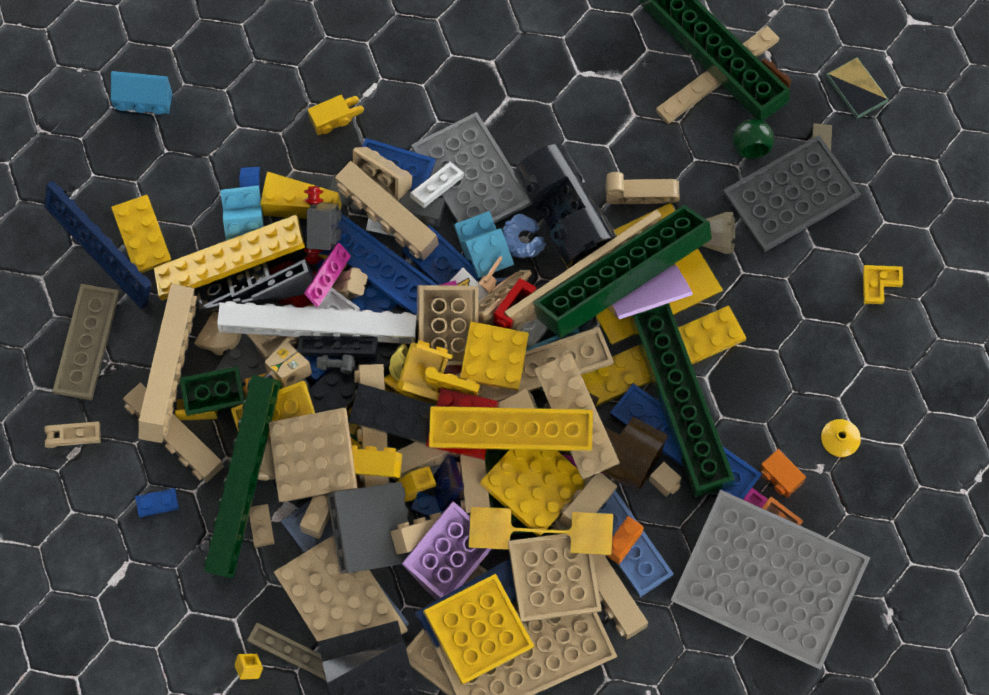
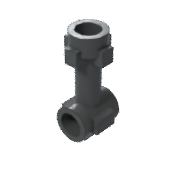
[317,355,355,374]

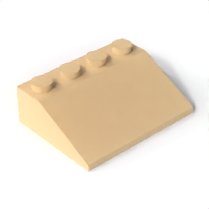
[417,285,479,365]

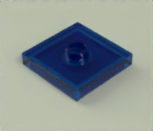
[433,455,464,511]

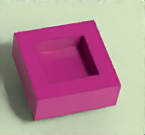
[743,488,768,508]

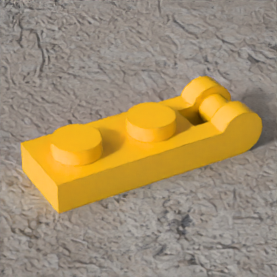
[425,367,480,396]

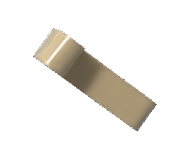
[605,172,680,204]

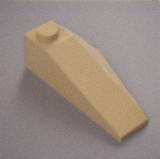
[478,270,532,326]

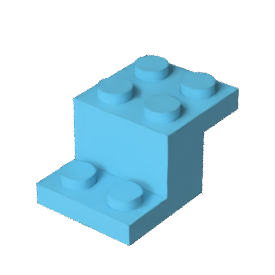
[221,186,264,241]
[453,211,514,278]

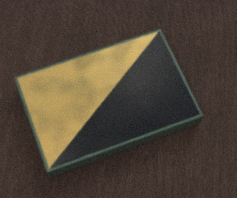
[826,57,889,119]

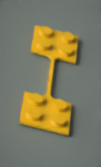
[469,507,613,555]

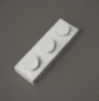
[410,162,464,208]

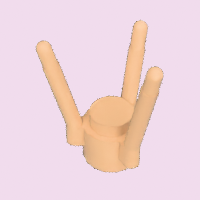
[478,256,517,293]

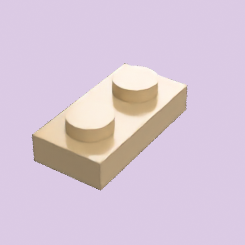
[249,504,275,548]

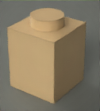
[649,462,681,497]

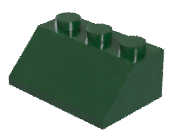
[179,366,245,416]

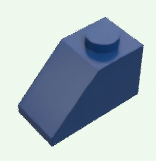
[239,167,261,197]

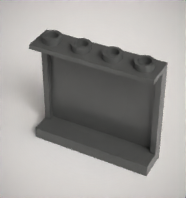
[327,482,412,575]

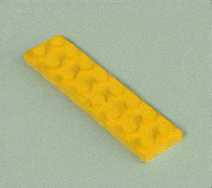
[154,215,305,301]
[429,406,593,451]

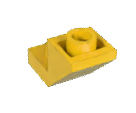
[395,466,436,502]

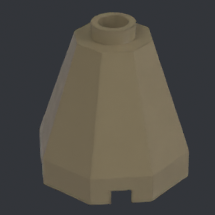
[702,212,735,254]

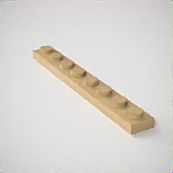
[656,26,779,124]

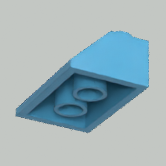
[111,71,172,115]

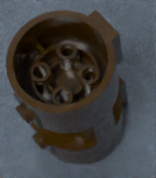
[543,393,669,492]

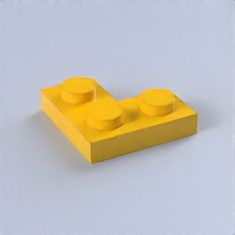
[863,265,903,304]

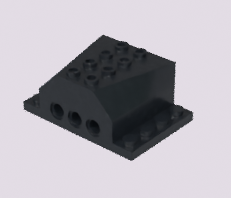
[317,620,418,695]

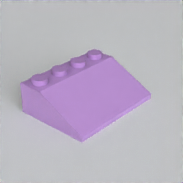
[607,264,693,319]
[402,501,491,600]

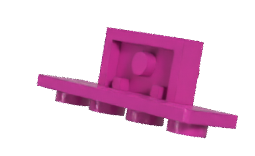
[305,243,351,307]

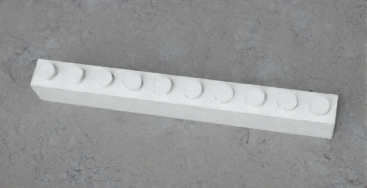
[217,301,417,344]

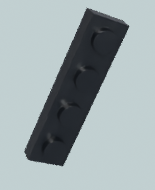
[297,336,378,358]

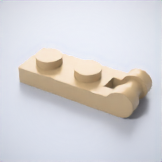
[45,421,101,448]

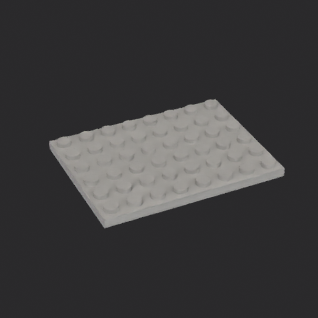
[671,490,870,670]

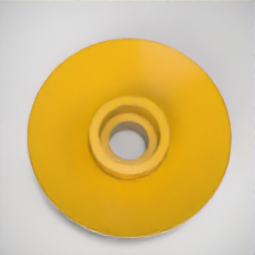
[821,419,861,457]

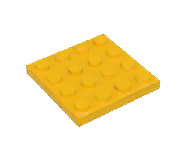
[479,450,587,537]
[423,574,535,685]

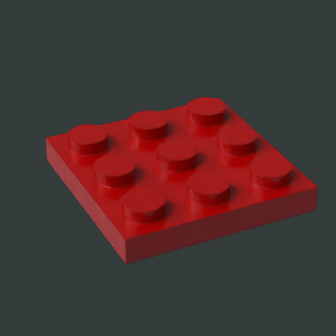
[426,388,499,460]

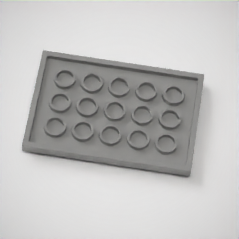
[411,112,531,224]

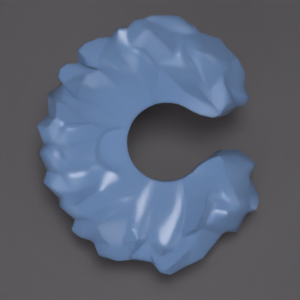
[502,214,546,258]

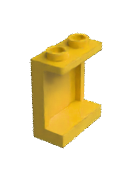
[397,340,453,401]

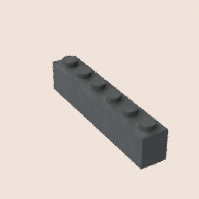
[330,174,445,227]

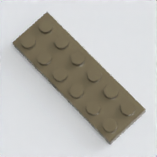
[53,284,120,400]

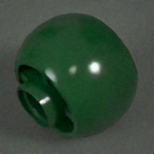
[733,119,774,159]

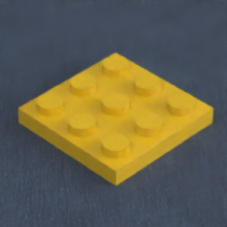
[460,322,529,391]

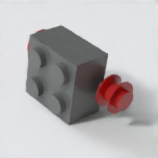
[303,186,342,264]

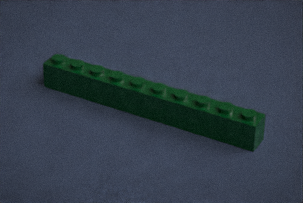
[204,375,281,578]

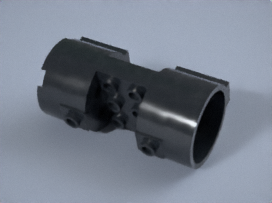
[514,144,617,268]

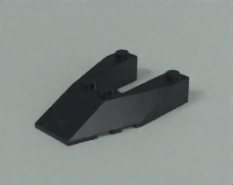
[195,243,315,312]

